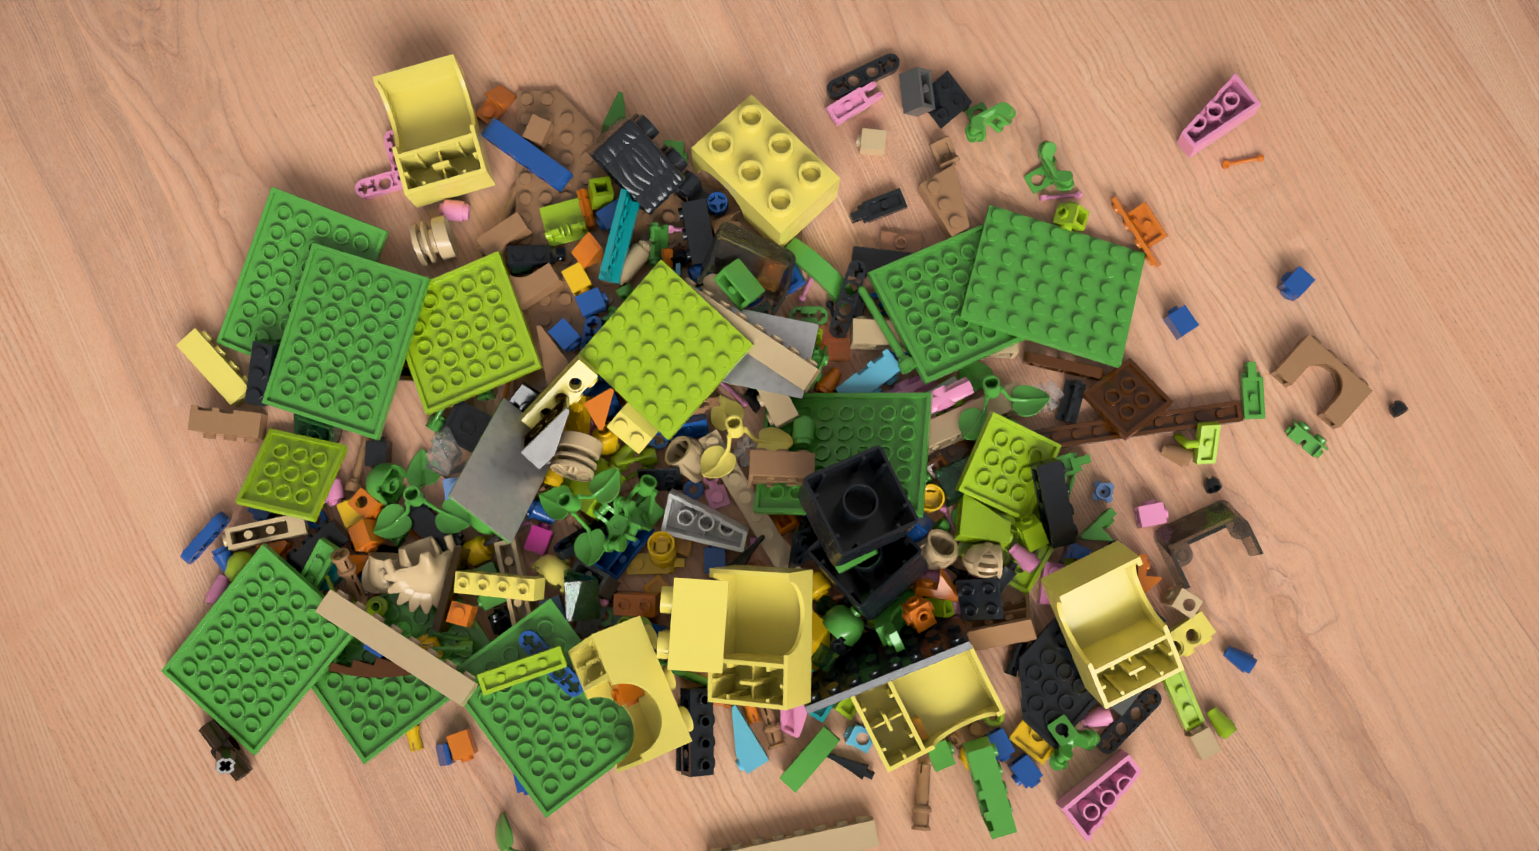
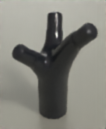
[947,565,968,585]

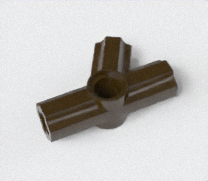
[199,719,253,782]

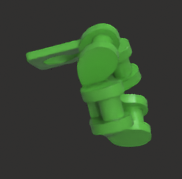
[965,102,1016,143]
[1024,140,1075,194]
[593,495,652,552]
[1047,715,1100,771]

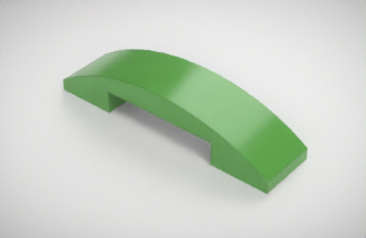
[781,237,855,308]

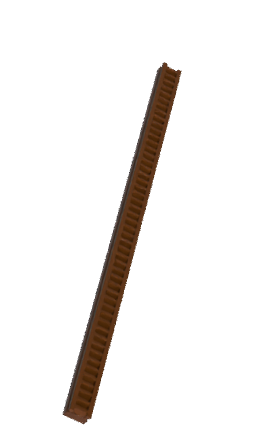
[927,400,1243,465]

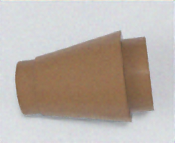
[1160,443,1193,467]

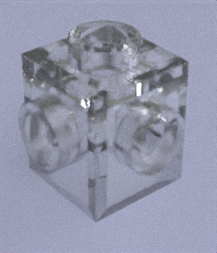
[1034,379,1064,413]
[733,436,758,467]

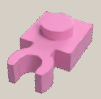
[703,477,731,509]

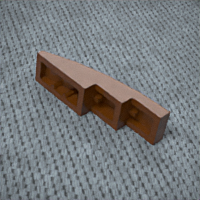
[328,657,412,678]

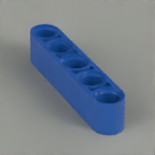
[481,118,573,192]

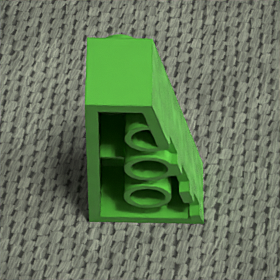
[962,736,1017,839]

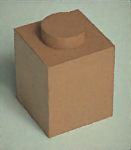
[523,114,554,150]

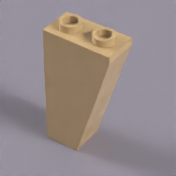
[223,516,310,551]

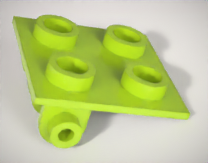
[539,198,588,246]

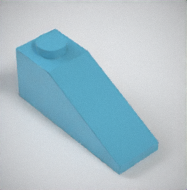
[731,705,769,774]

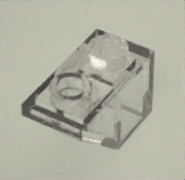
[425,426,462,479]

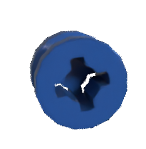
[707,192,728,216]

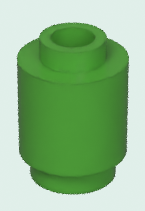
[793,415,815,449]

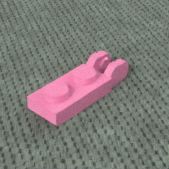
[826,81,883,127]

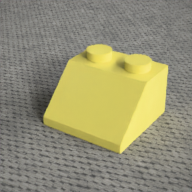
[607,402,658,454]

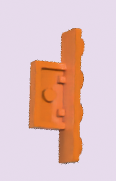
[1111,196,1168,267]

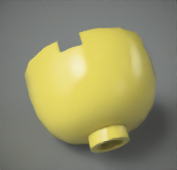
[530,554,572,594]

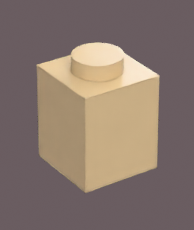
[856,128,887,156]
[1185,725,1222,760]

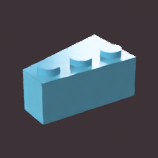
[835,349,901,393]

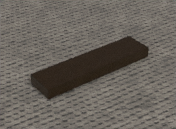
[432,546,471,632]

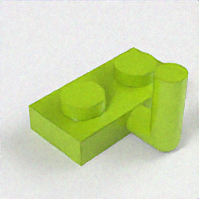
[1174,421,1221,465]

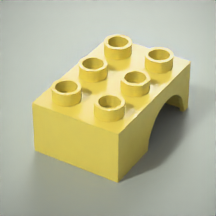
[373,54,496,208]
[691,94,840,252]
[1040,541,1184,709]
[707,565,813,710]
[657,578,729,673]
[567,615,693,773]
[850,644,1006,773]

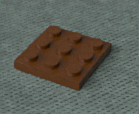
[1082,358,1173,441]

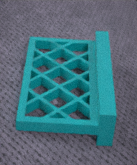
[598,189,640,284]

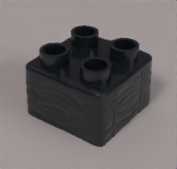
[585,113,688,215]
[798,445,918,566]
[807,534,929,620]

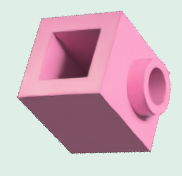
[1133,499,1168,529]

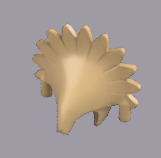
[383,534,468,614]

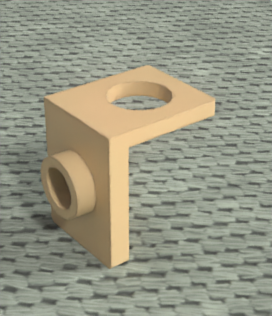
[1161,585,1203,619]

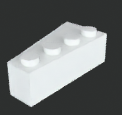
[661,488,749,553]

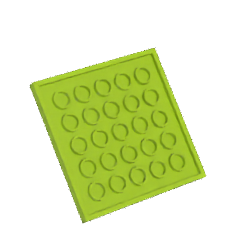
[406,251,543,415]
[579,260,754,440]

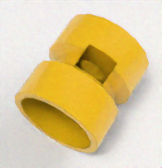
[924,484,945,513]
[647,531,677,568]

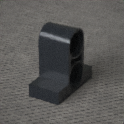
[674,170,710,202]

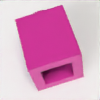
[524,522,555,555]

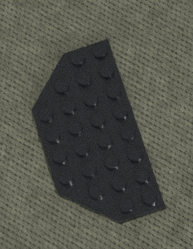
[1018,611,1166,749]
[804,616,972,714]

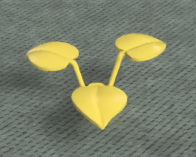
[701,394,794,478]

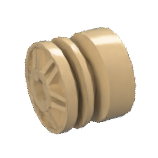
[410,215,458,266]
[550,431,603,482]

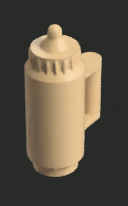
[619,238,653,286]

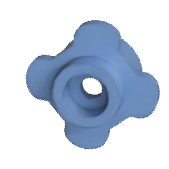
[1092,481,1114,503]

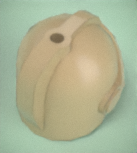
[665,436,704,483]
[916,529,959,570]
[962,542,1003,579]
[362,552,401,593]

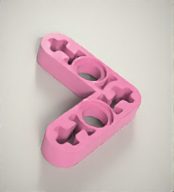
[355,130,403,200]

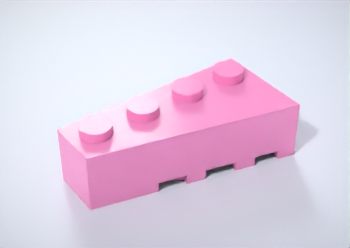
[1177,73,1261,158]
[1055,749,1142,842]

